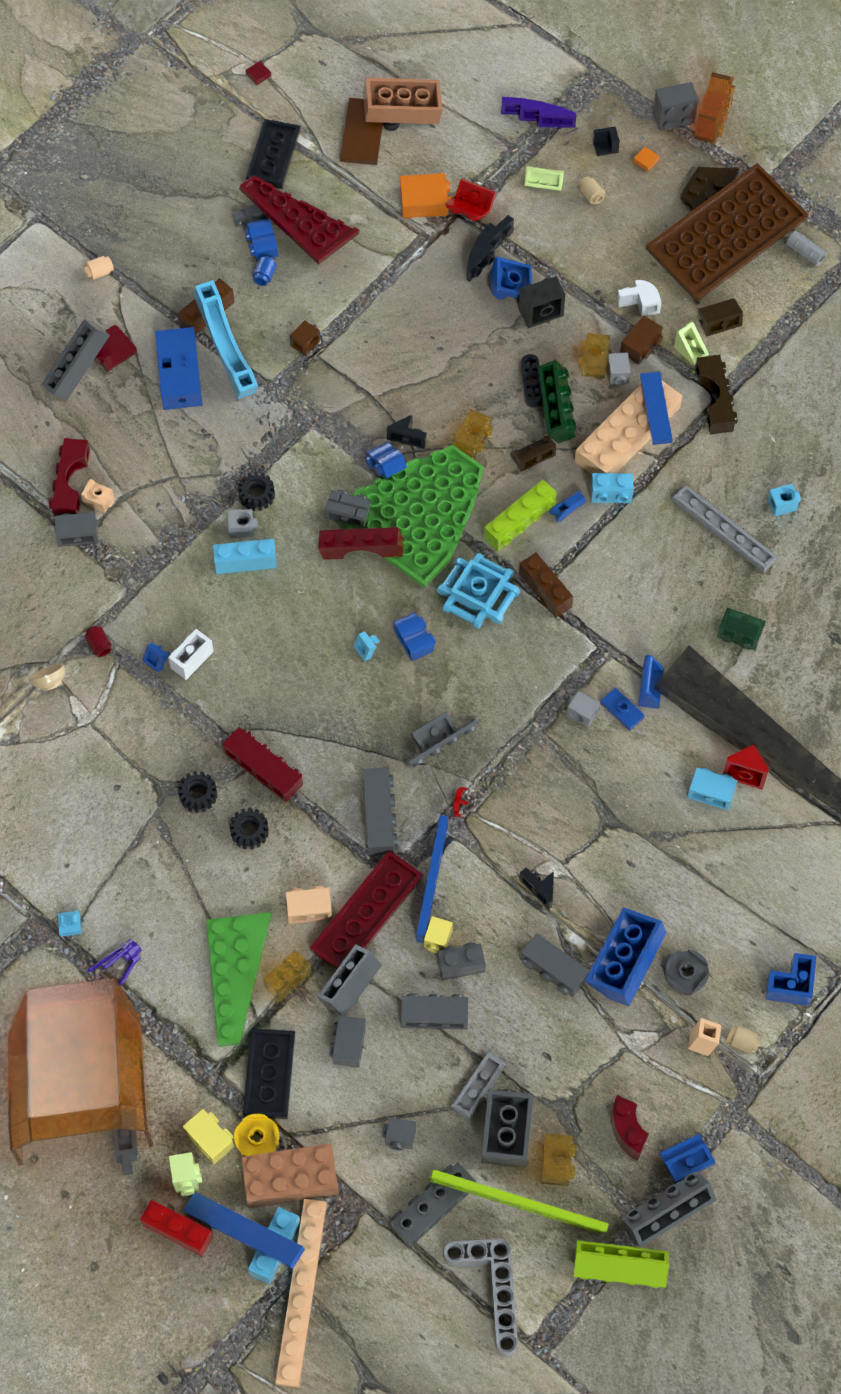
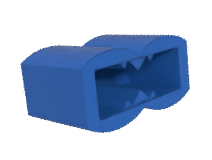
[245,219,279,261]
[365,442,407,478]
[393,612,436,661]

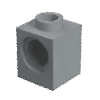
[607,353,630,385]
[228,509,258,538]
[566,691,600,728]

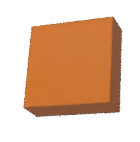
[633,147,660,172]

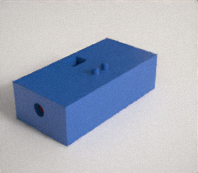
[155,327,203,410]

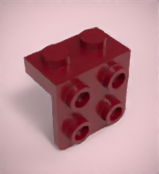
[94,325,137,372]

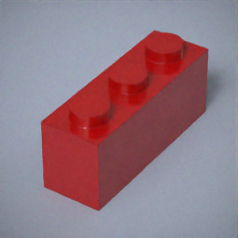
[140,1200,213,1257]

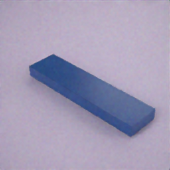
[640,371,673,445]

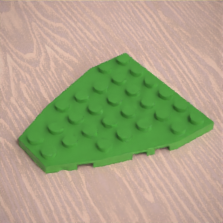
[334,445,484,588]

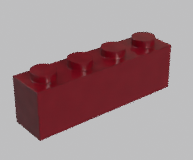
[222,727,303,803]

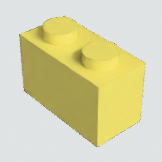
[183,1109,234,1165]

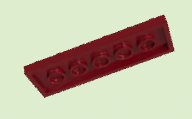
[310,850,423,970]

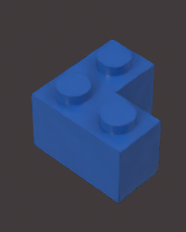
[765,953,816,1006]

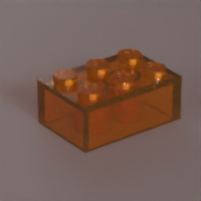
[694,72,736,144]

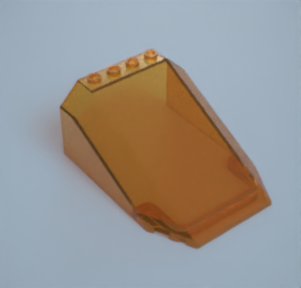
[8,978,154,1165]

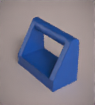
[638,655,664,709]

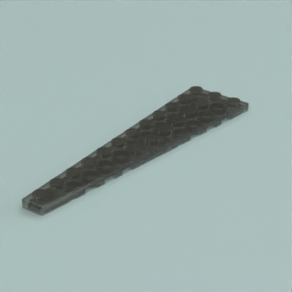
[654,646,841,814]

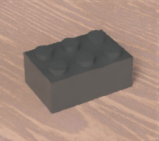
[481,1089,533,1168]

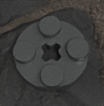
[665,950,709,995]

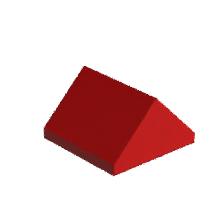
[723,745,769,790]

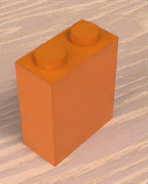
[400,173,451,218]

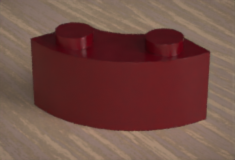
[611,1095,649,1161]

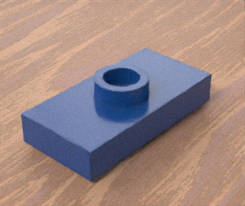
[600,688,645,731]

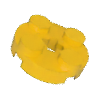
[234,1114,280,1157]

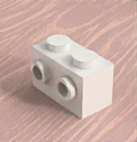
[168,629,214,680]

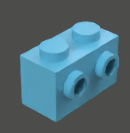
[591,473,633,503]

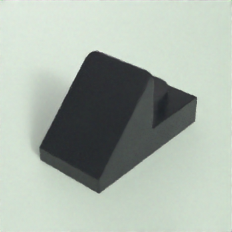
[386,415,427,449]
[519,867,554,910]

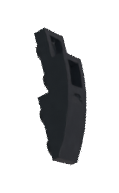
[467,215,514,282]

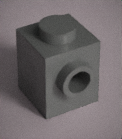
[382,1117,416,1150]

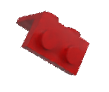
[445,178,497,221]

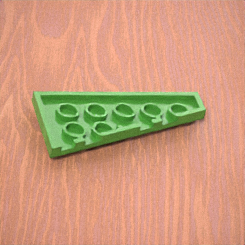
[207,912,272,1047]

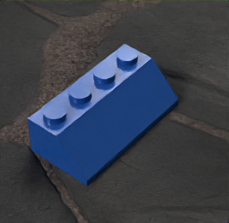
[585,907,667,1006]

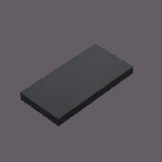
[246,119,301,189]
[243,1028,296,1119]

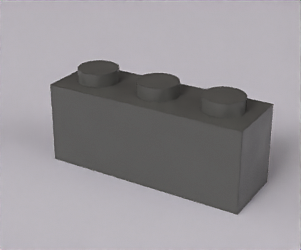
[520,933,590,997]
[317,944,382,1016]
[401,993,468,1030]

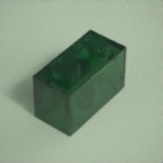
[717,607,766,651]

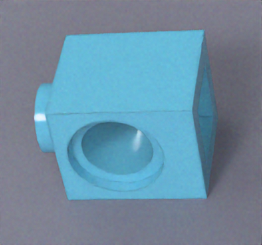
[767,484,801,517]

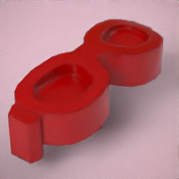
[453,787,468,818]

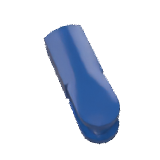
[549,491,586,522]

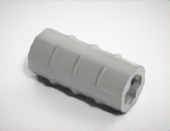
[786,231,827,266]

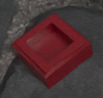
[245,61,272,85]

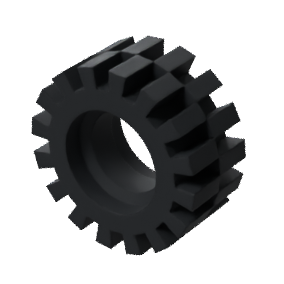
[238,472,275,511]
[178,771,217,813]
[229,808,269,850]

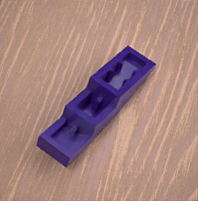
[501,97,576,128]

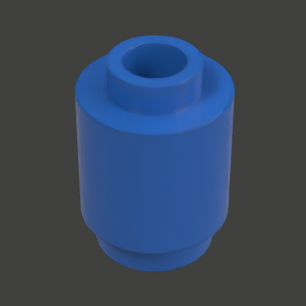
[253,256,277,286]

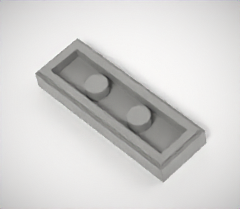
[451,1052,506,1120]

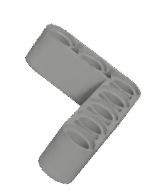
[444,1239,518,1358]

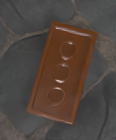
[340,98,383,165]

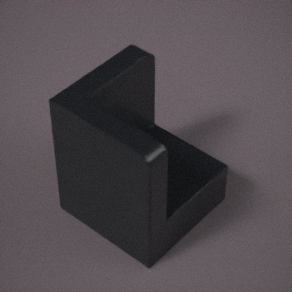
[593,126,620,156]

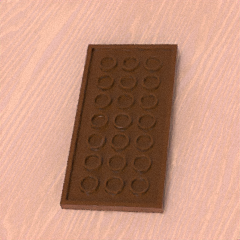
[645,163,809,302]

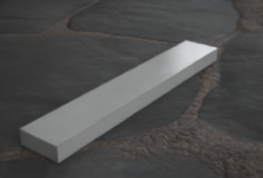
[672,484,778,573]

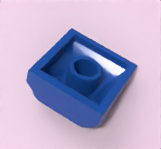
[490,257,532,299]

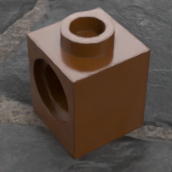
[290,320,320,356]

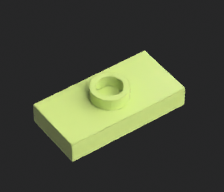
[524,166,564,191]

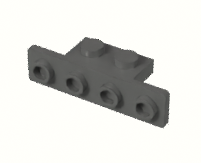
[404,712,479,767]

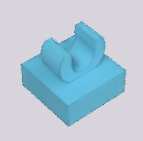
[353,631,380,661]
[58,911,82,937]

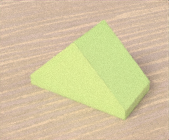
[674,322,709,365]

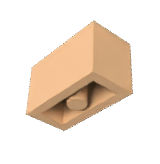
[286,886,332,924]

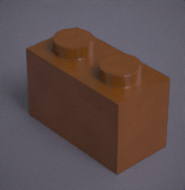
[620,315,663,364]

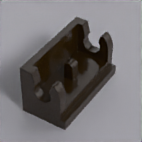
[698,298,743,337]
[510,433,556,472]

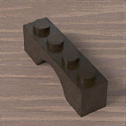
[695,355,738,435]

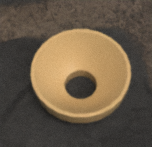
[28,664,66,691]

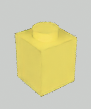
[424,916,453,953]

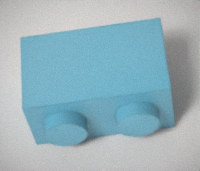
[688,768,738,810]

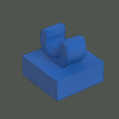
[142,642,170,672]

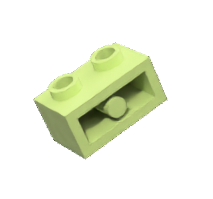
[169,1152,202,1196]

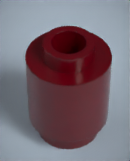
[84,626,112,658]

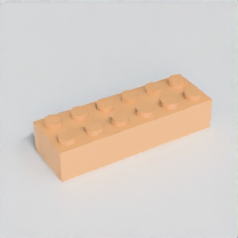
[574,381,683,475]

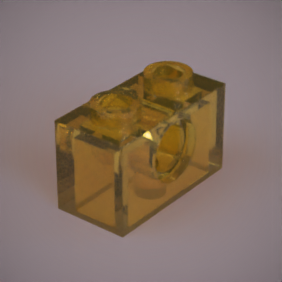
[579,333,610,379]
[453,409,494,459]
[263,950,312,1002]
[541,1133,577,1186]

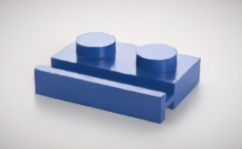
[659,1133,715,1184]

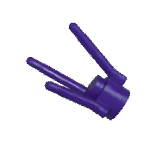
[88,939,142,985]

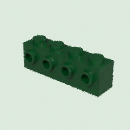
[538,360,576,444]

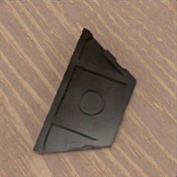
[680,167,739,211]

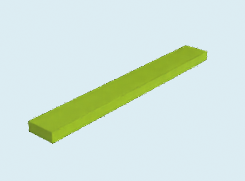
[428,1169,609,1234]

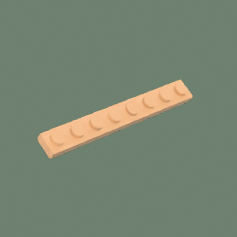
[275,1199,327,1388]

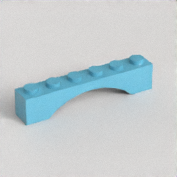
[193,280,258,400]

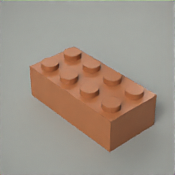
[363,77,443,124]
[241,1143,339,1208]

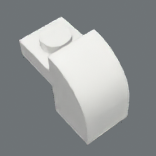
[617,280,661,317]

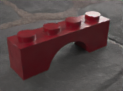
[49,438,90,517]
[318,527,404,560]

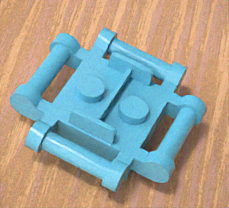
[437,553,521,629]

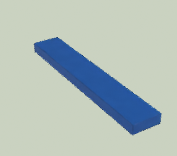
[416,815,448,943]
[183,1192,305,1269]

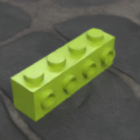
[484,479,557,552]
[573,1240,669,1288]

